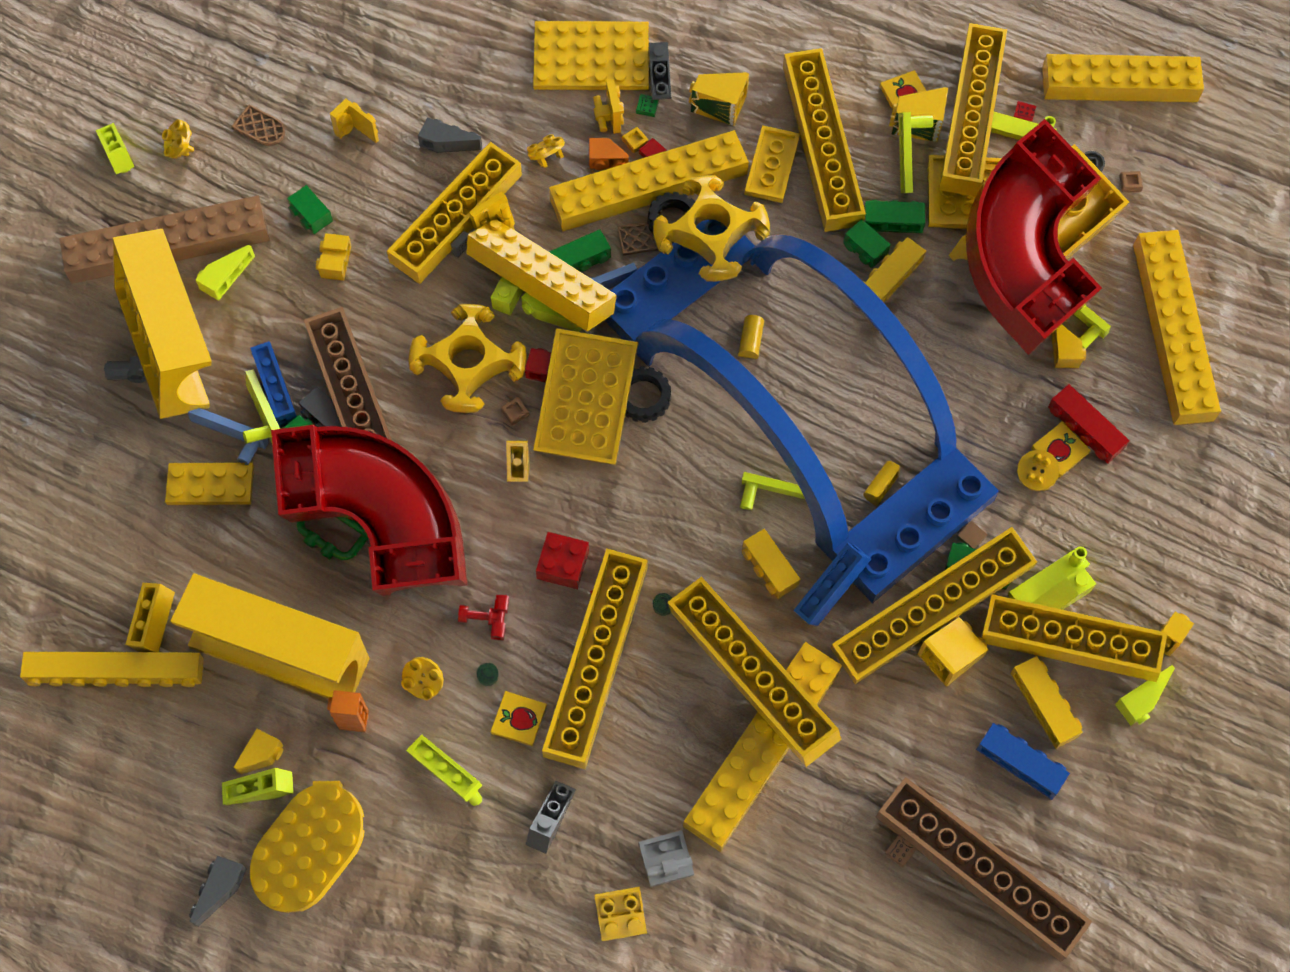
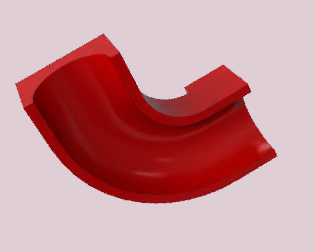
[966,119,1102,355]
[271,425,467,596]

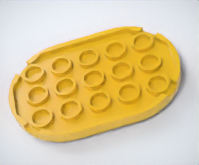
[250,783,365,913]

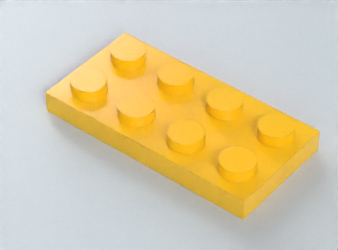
[744,125,800,203]
[165,463,254,505]

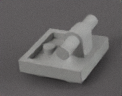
[638,830,694,888]

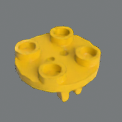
[162,119,194,159]
[527,134,565,168]
[1017,450,1060,491]
[401,657,444,700]

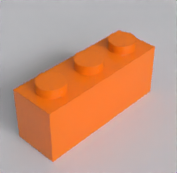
[327,690,369,732]

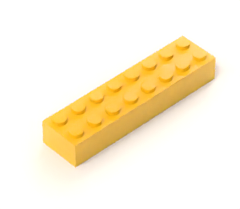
[1042,54,1204,102]
[387,142,522,284]
[466,218,617,332]
[982,594,1168,682]

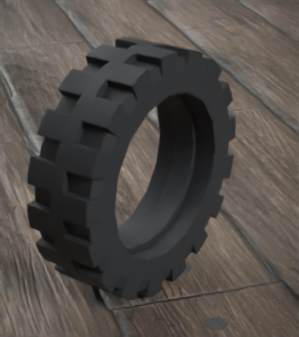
[647,192,695,244]
[625,366,671,423]

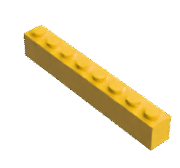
[20,652,204,687]

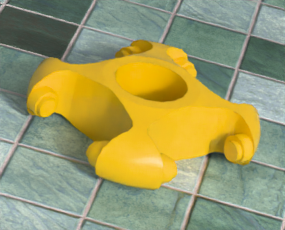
[653,175,770,282]
[408,304,527,413]

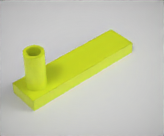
[898,112,933,193]
[991,112,1057,140]
[1074,305,1111,349]
[243,369,280,444]
[740,472,805,510]
[1008,546,1090,603]
[406,734,482,806]

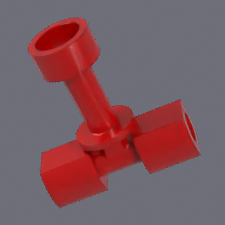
[458,595,510,641]

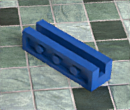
[250,341,297,428]
[793,543,871,626]
[976,723,1070,800]

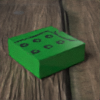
[636,94,659,117]

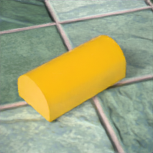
[738,315,764,359]
[863,461,900,506]

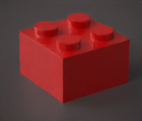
[536,532,589,590]

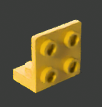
[330,98,379,143]

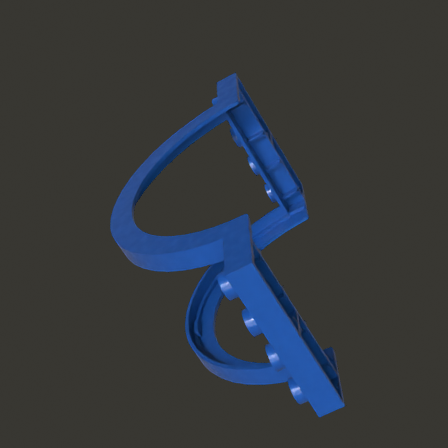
[604,220,999,604]

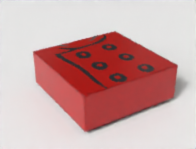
[1013,101,1037,122]

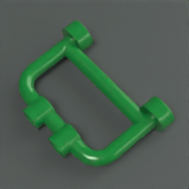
[296,517,369,560]

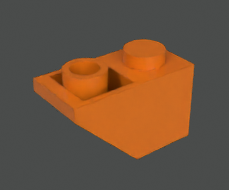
[589,138,629,170]

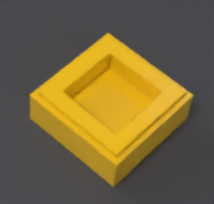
[622,127,649,153]

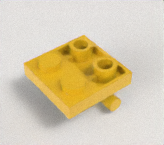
[593,78,624,134]
[469,191,515,230]
[594,887,647,941]

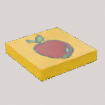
[879,70,926,109]
[1031,422,1091,477]
[491,691,547,747]

